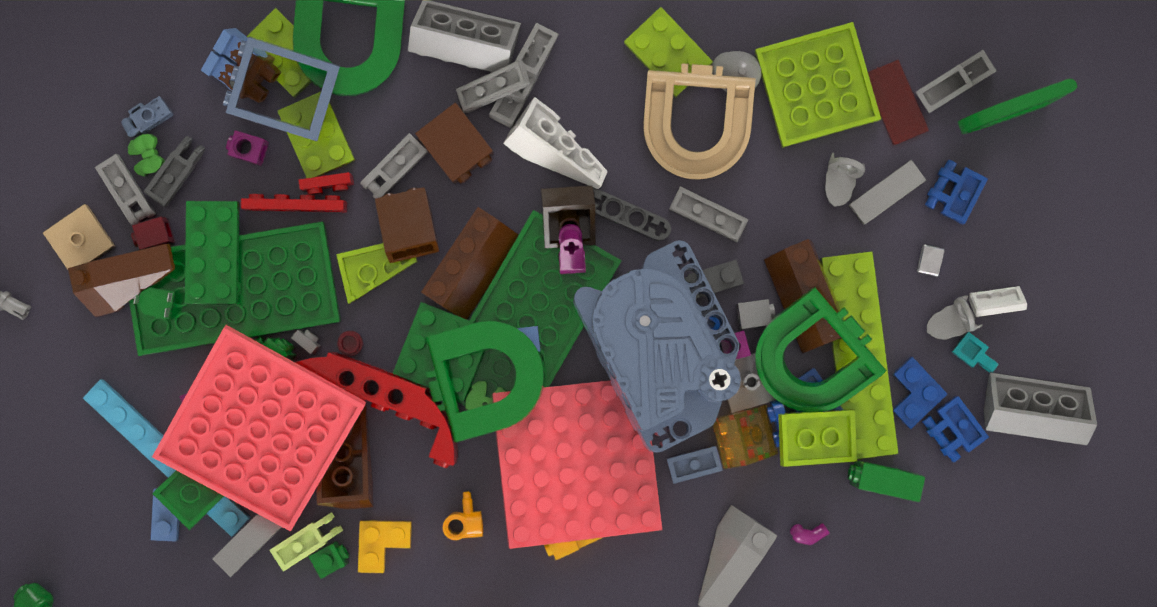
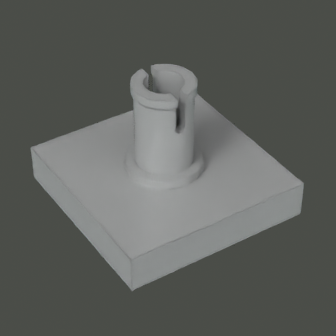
[727,353,776,413]

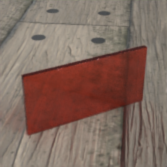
[868,60,929,145]

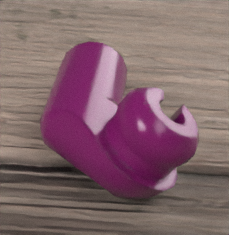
[790,523,830,545]

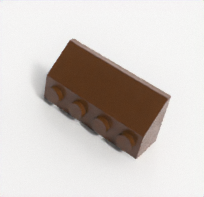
[421,207,519,320]
[764,239,844,354]

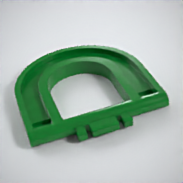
[293,0,405,96]
[957,79,1077,135]
[755,287,886,412]
[426,321,545,443]

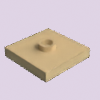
[43,204,116,269]

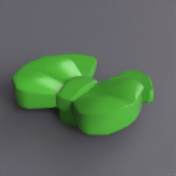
[128,134,165,176]
[465,381,506,410]

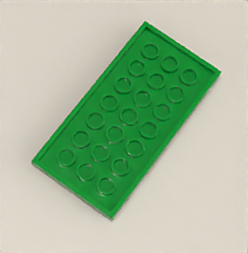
[456,210,622,406]
[129,221,341,356]

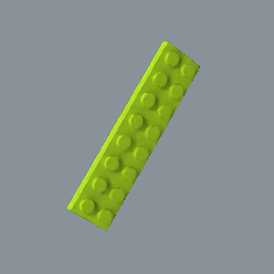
[820,252,898,459]

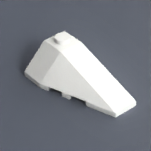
[503,97,608,189]

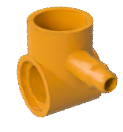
[443,491,483,540]

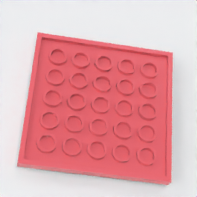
[152,325,366,531]
[492,380,662,549]

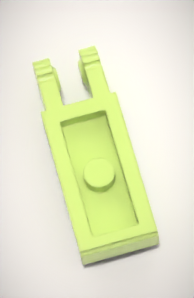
[270,512,343,571]

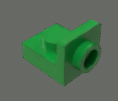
[309,541,349,579]

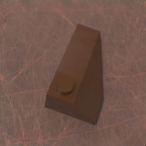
[68,244,175,317]
[316,401,373,509]

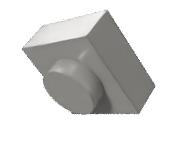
[291,330,321,354]

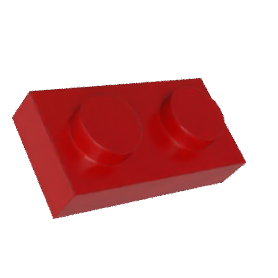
[298,172,354,195]

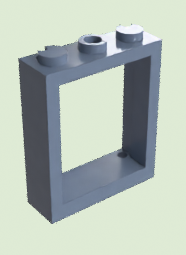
[223,36,340,141]

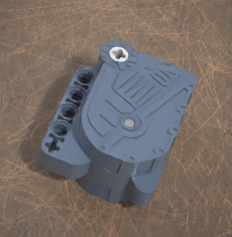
[573,240,741,453]

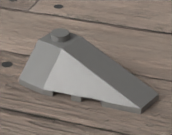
[698,505,777,607]

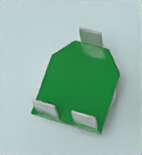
[133,287,175,320]

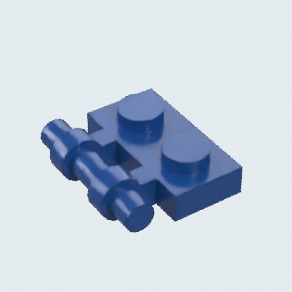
[925,160,988,225]
[922,396,989,462]

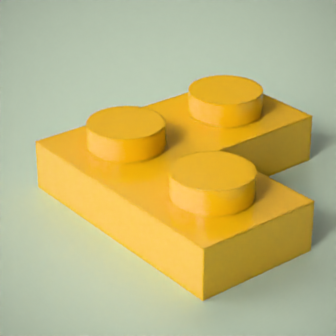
[358,520,412,573]

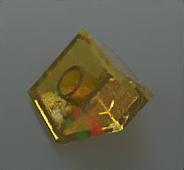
[713,405,778,469]

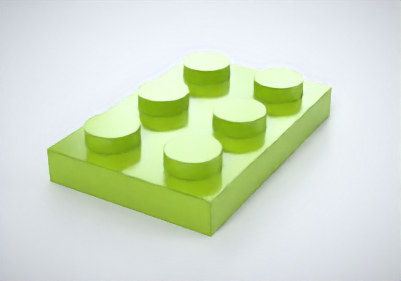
[624,7,713,98]
[247,8,311,98]
[278,92,356,178]
[778,409,857,467]

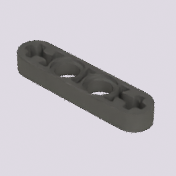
[593,187,671,241]

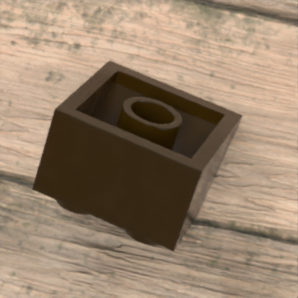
[541,186,596,248]

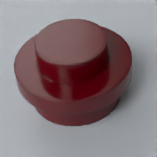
[337,331,363,356]

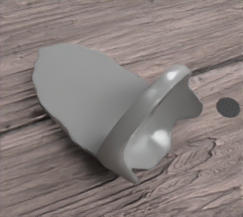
[825,153,865,207]
[927,295,983,340]

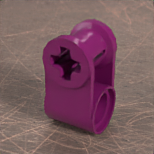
[559,224,586,274]

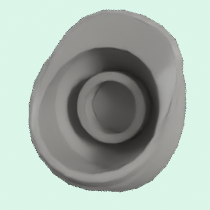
[712,51,761,92]

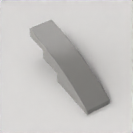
[489,23,559,128]
[213,514,282,577]

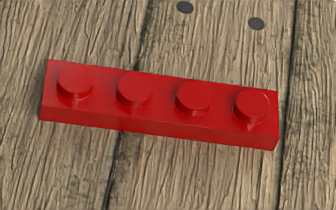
[241,194,347,213]

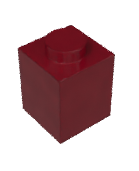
[131,216,175,250]

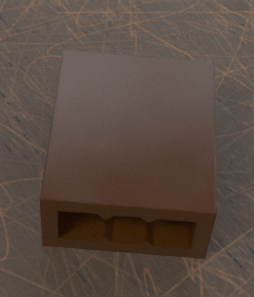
[415,102,494,184]
[375,187,440,263]

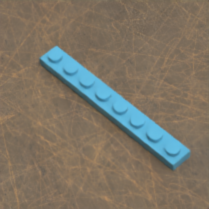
[83,379,251,537]

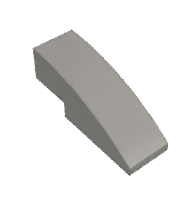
[916,50,997,113]

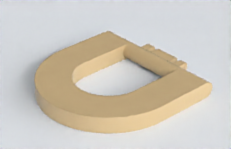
[644,64,756,179]

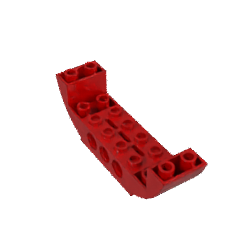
[295,352,458,468]

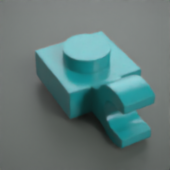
[951,332,999,373]

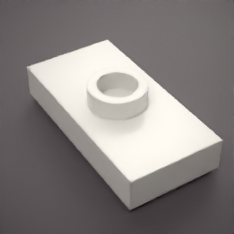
[969,286,1027,317]

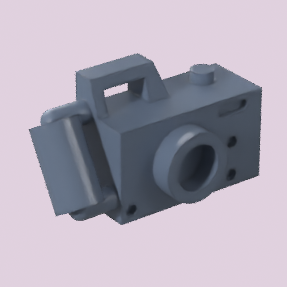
[121,96,174,137]

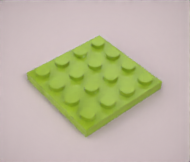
[754,22,881,148]

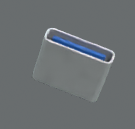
[917,244,944,277]

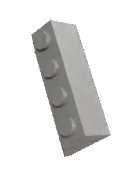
[408,0,521,73]
[984,373,1097,445]

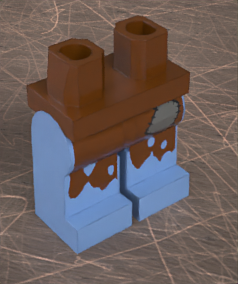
[201,28,281,103]

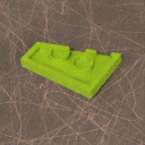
[336,243,418,304]

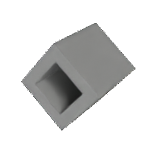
[736,299,775,329]

